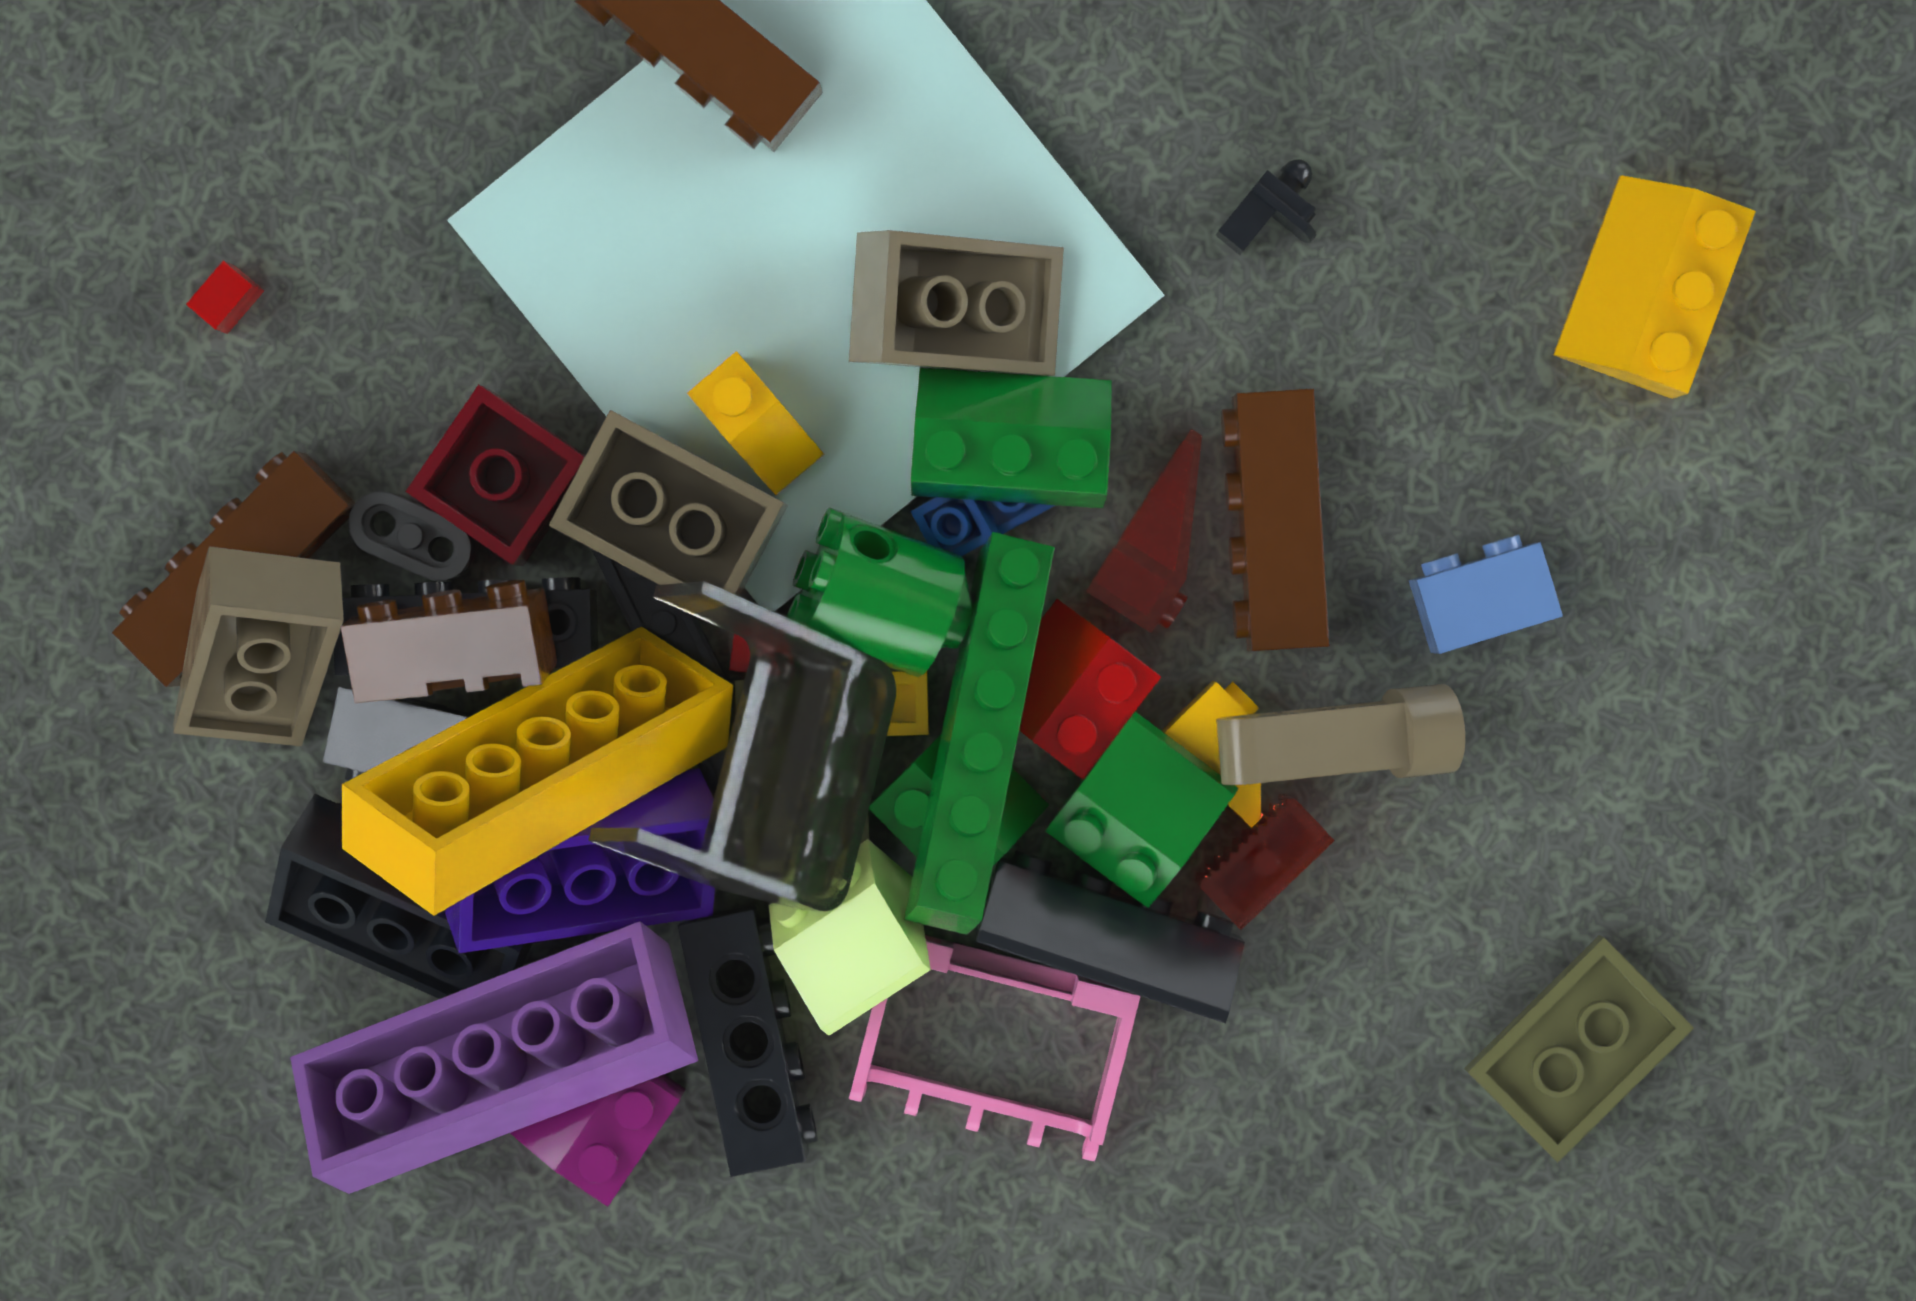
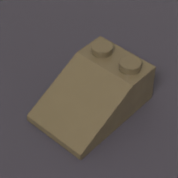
[849,230,1064,376]
[173,546,344,746]

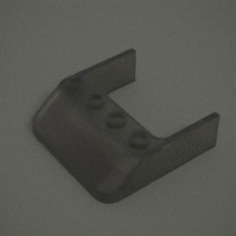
[588,581,896,911]

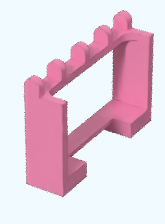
[849,935,1141,1162]

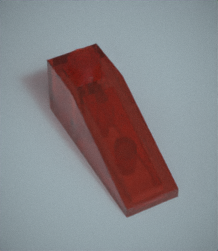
[1084,429,1202,633]

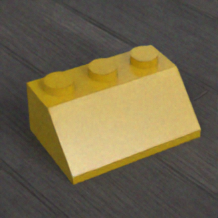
[1553,175,1756,399]

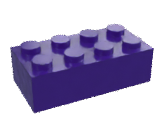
[444,768,722,953]

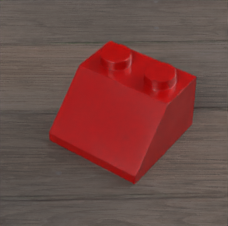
[1019,599,1161,779]

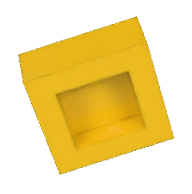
[863,671,929,736]

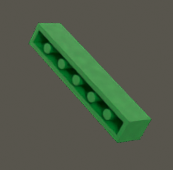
[904,532,1055,935]

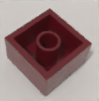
[405,384,586,566]

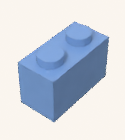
[1409,534,1563,654]

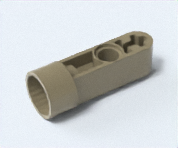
[1216,684,1465,785]

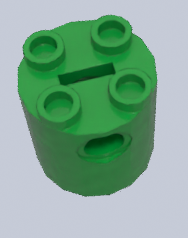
[785,507,973,677]

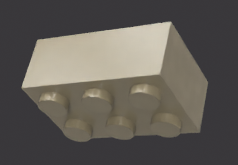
[549,410,788,618]

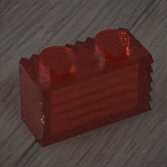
[1195,794,1335,930]

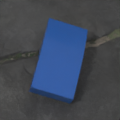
[910,497,1056,557]

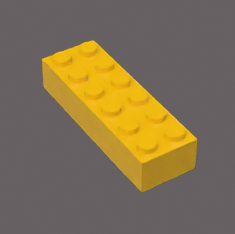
[342,626,733,916]

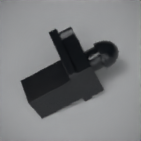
[1215,159,1316,255]

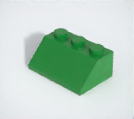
[911,368,1112,508]

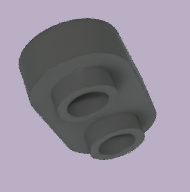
[348,491,475,581]

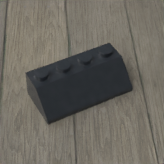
[265,794,532,999]
[976,850,1245,1024]

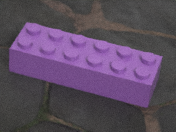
[290,921,698,1194]

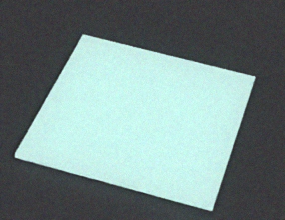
[447,0,1165,617]

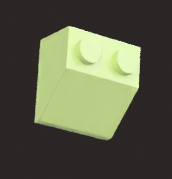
[769,839,931,1035]

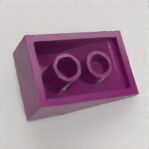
[510,1074,686,1207]

